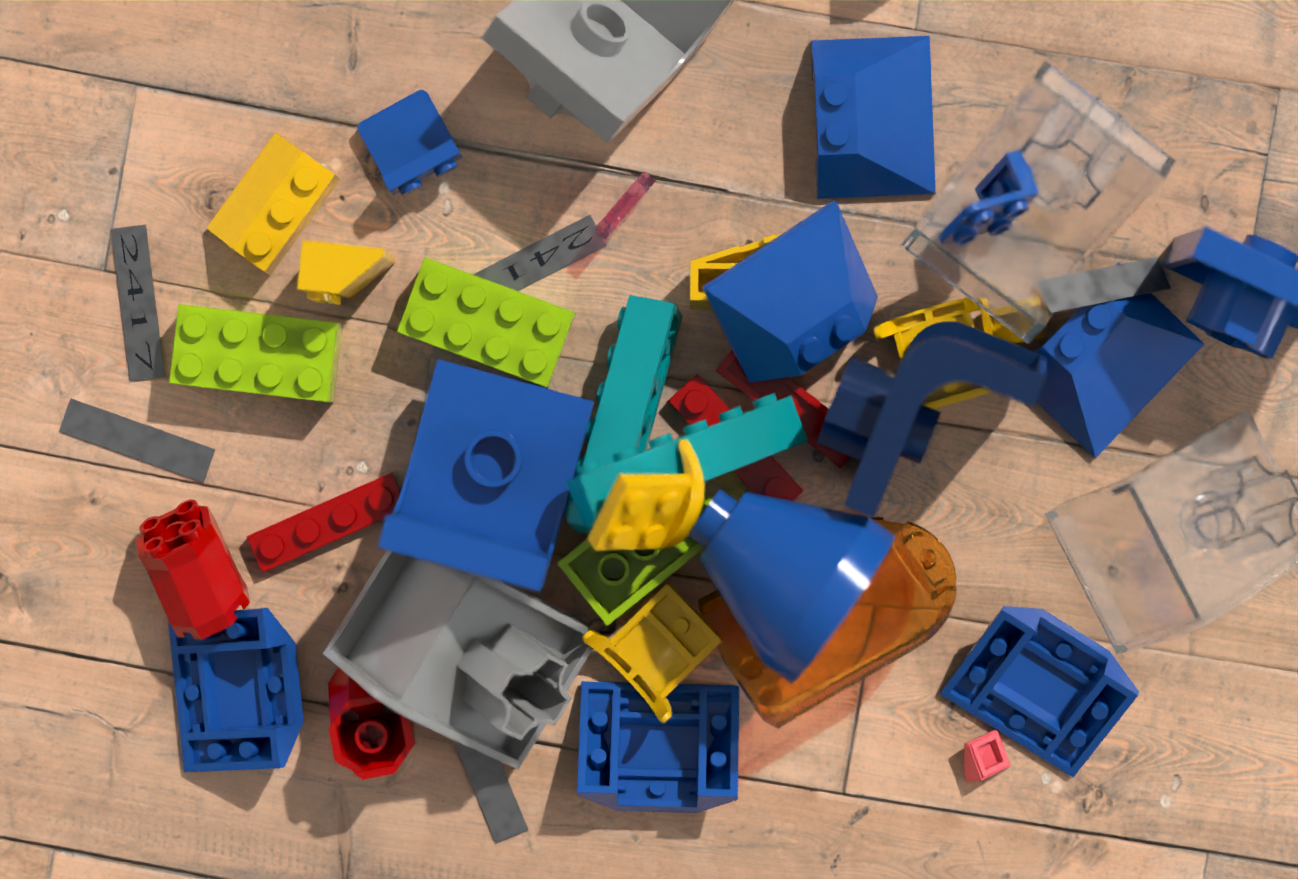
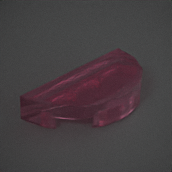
[595,172,656,240]

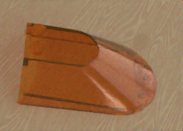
[698,517,957,729]

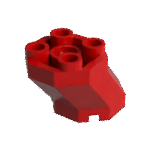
[136,499,250,640]
[328,667,415,780]

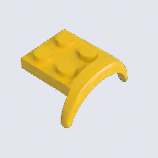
[873,296,993,409]
[587,439,704,550]
[582,582,725,723]

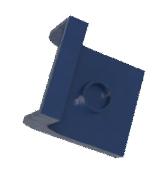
[816,321,1047,518]

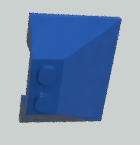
[811,36,936,199]
[702,200,878,383]
[1034,262,1204,458]
[940,606,1139,777]
[168,608,304,772]
[577,681,739,813]

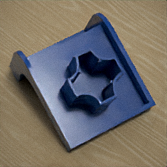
[1162,227,1298,359]
[378,359,594,591]

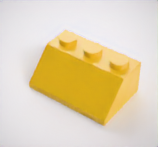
[206,132,340,274]
[297,240,395,305]

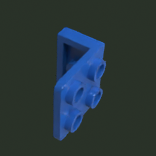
[358,90,463,196]
[938,150,1040,246]

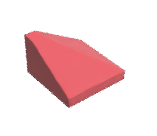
[964,729,1011,782]

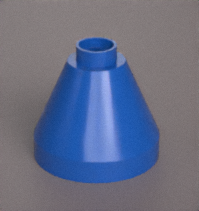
[688,489,895,684]

